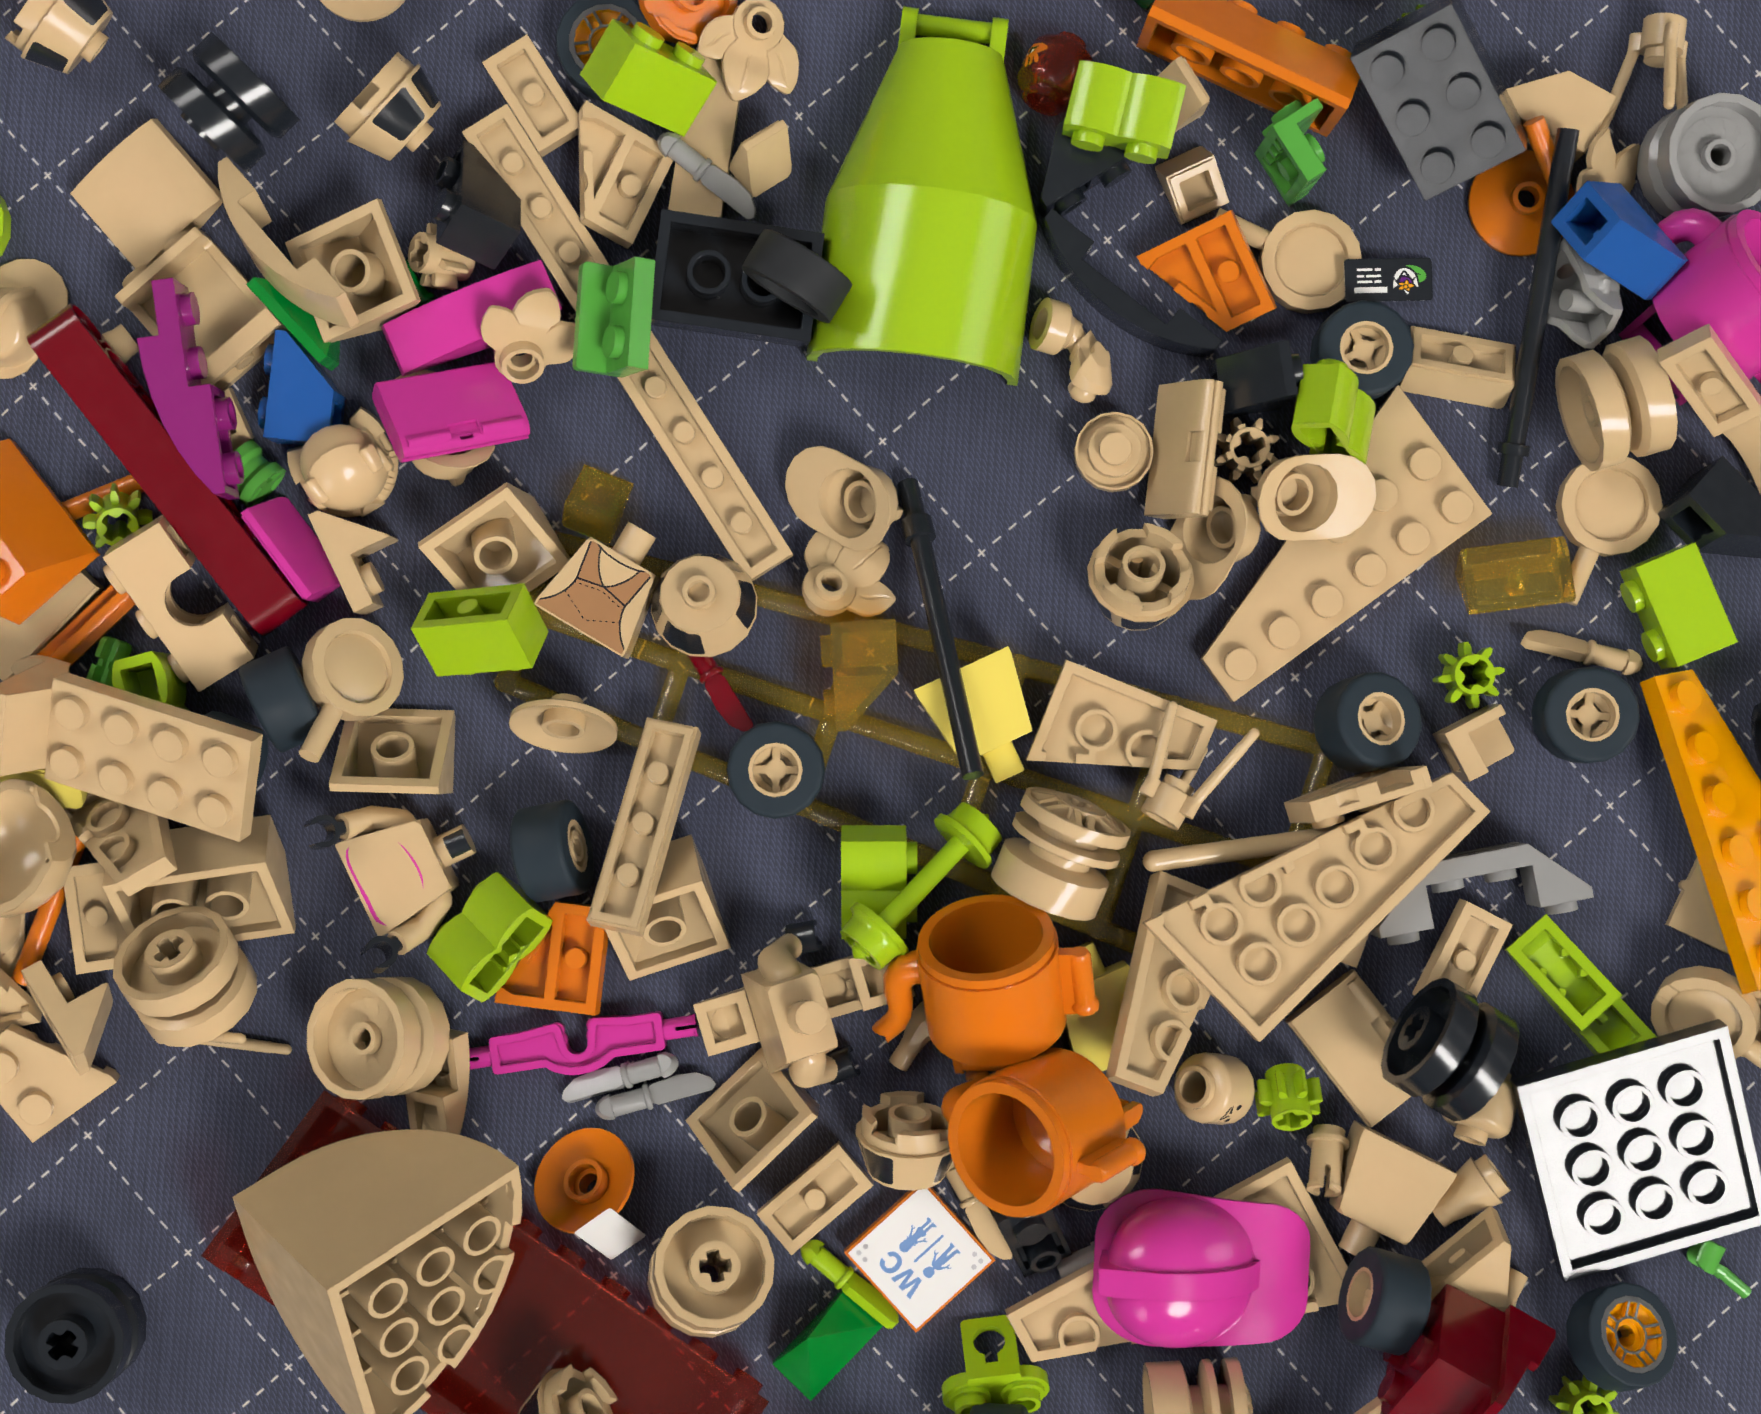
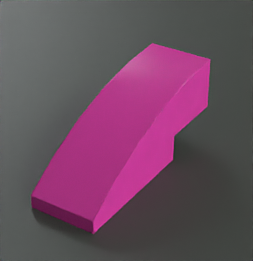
[381,260,562,377]

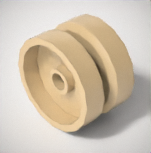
[1555,335,1678,471]
[113,906,257,1047]
[307,977,450,1100]
[647,1206,775,1338]

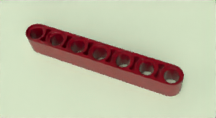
[27,303,308,636]

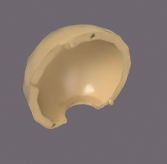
[0,779,77,918]

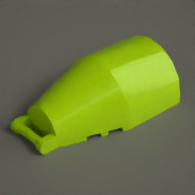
[806,6,1037,386]

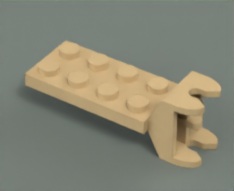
[0,655,263,842]

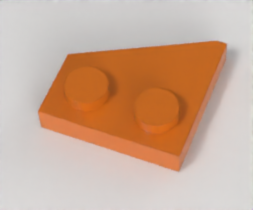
[494,901,609,1016]

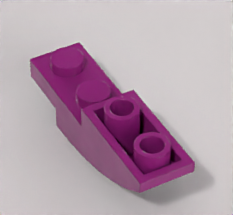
[137,278,244,500]

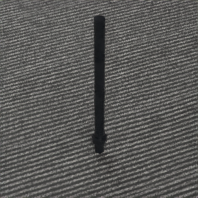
[1497,128,1580,488]

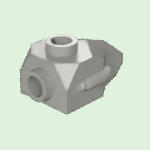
[1528,238,1623,349]

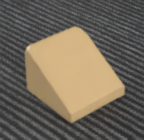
[1158,56,1210,132]
[729,120,792,198]
[1155,146,1229,225]

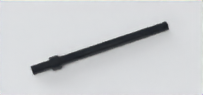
[897,478,984,780]

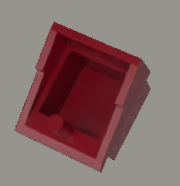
[1377,1284,1556,1414]

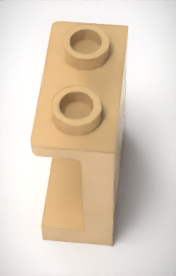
[115,227,291,390]

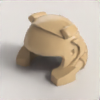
[287,407,399,517]

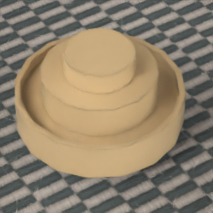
[1074,412,1154,492]

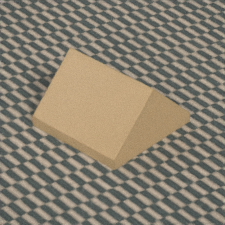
[285,198,421,343]
[418,482,571,592]
[329,708,455,794]
[685,1047,820,1193]

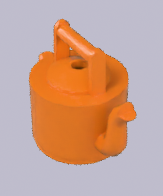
[872,894,1099,1074]
[941,1048,1146,1217]

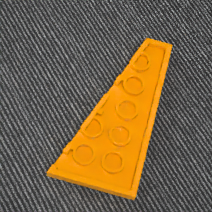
[1640,669,1761,995]

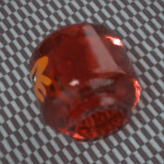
[1017,31,1094,116]

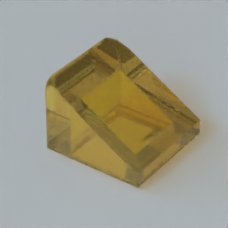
[562,464,634,543]

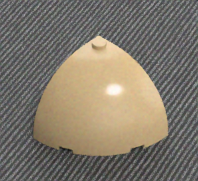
[232,1129,522,1414]

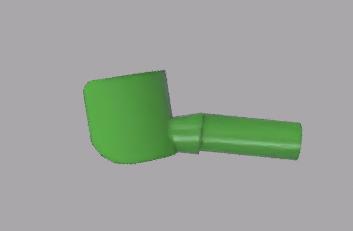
[1686,1240,1752,1299]

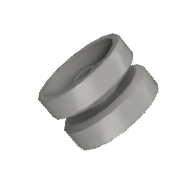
[1637,93,1761,218]

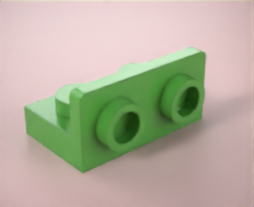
[1254,98,1326,207]
[572,257,655,378]

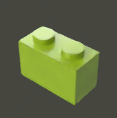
[580,18,717,137]
[1619,542,1738,669]
[411,583,549,677]

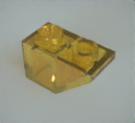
[820,619,898,732]

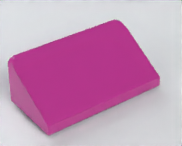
[241,497,341,602]

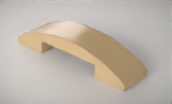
[218,156,360,328]
[693,955,915,1057]

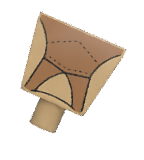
[534,522,659,659]

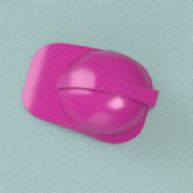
[1092,1189,1310,1348]

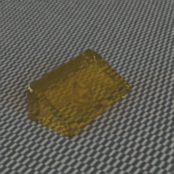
[1455,536,1576,615]

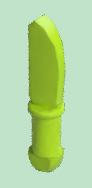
[800,1240,899,1329]

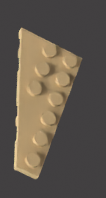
[1200,385,1492,702]
[1141,772,1490,1042]
[1005,1157,1348,1362]

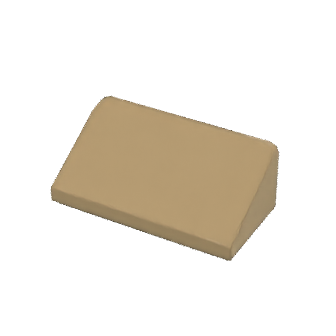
[1400,326,1516,409]

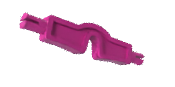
[469,1011,699,1075]

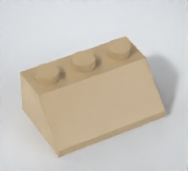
[102,815,296,941]

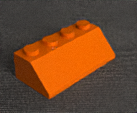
[1136,0,1360,137]

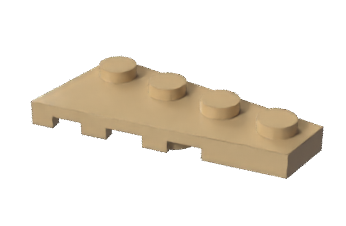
[1105,871,1211,1097]

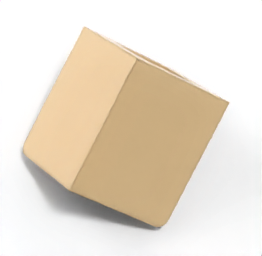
[1433,704,1514,782]

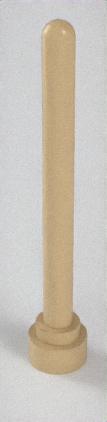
[1143,810,1370,872]

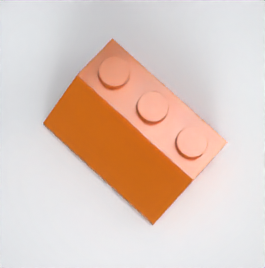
[0,438,101,625]

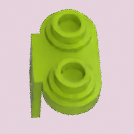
[941,1315,1050,1414]

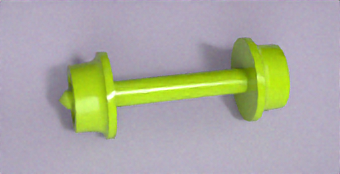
[840,802,1002,970]

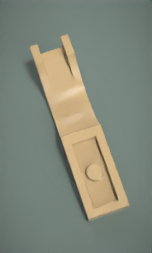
[1657,324,1761,494]

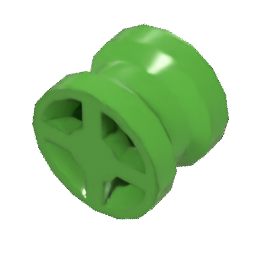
[234,440,286,508]

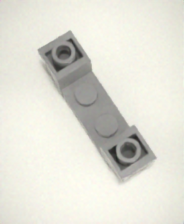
[1370,842,1594,945]

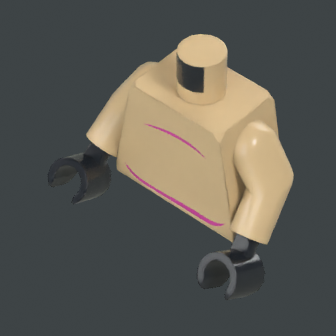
[304,805,476,974]
[741,919,861,1088]

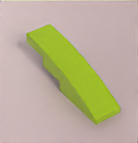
[1505,914,1657,1055]

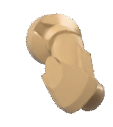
[1029,297,1112,403]

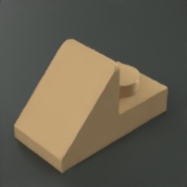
[308,510,399,615]
[21,960,113,1076]

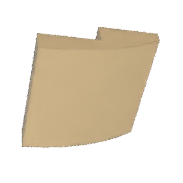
[70,119,223,269]

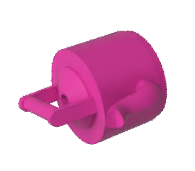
[1618,208,1761,406]

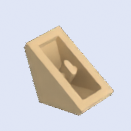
[1422,1206,1511,1307]

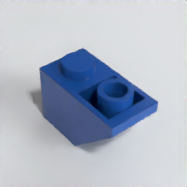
[1551,181,1688,300]
[258,330,346,446]

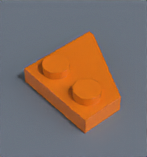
[1137,210,1277,332]

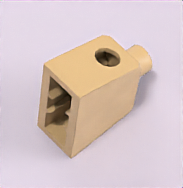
[1329,1120,1457,1256]

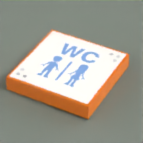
[844,1187,995,1332]

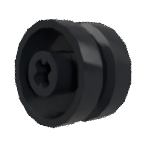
[158,32,300,173]
[1381,978,1520,1122]
[4,1268,147,1404]

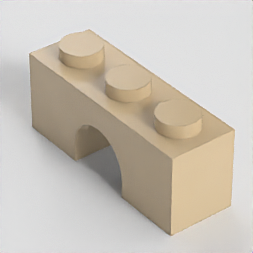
[102,515,258,692]

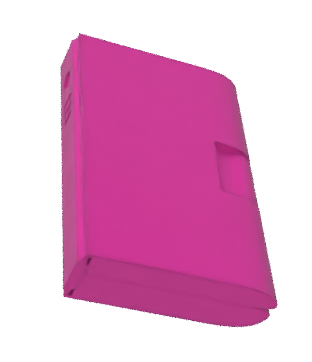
[372,362,530,463]

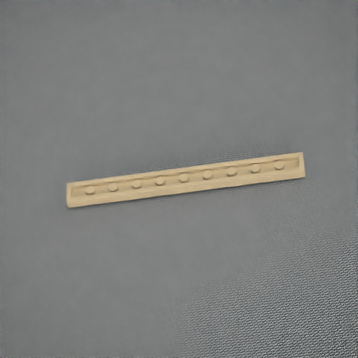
[462,104,793,581]

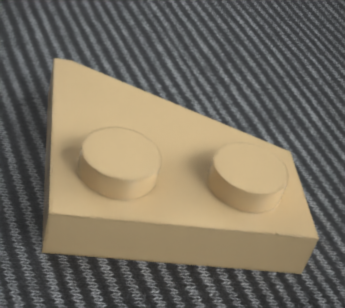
[578,100,673,249]

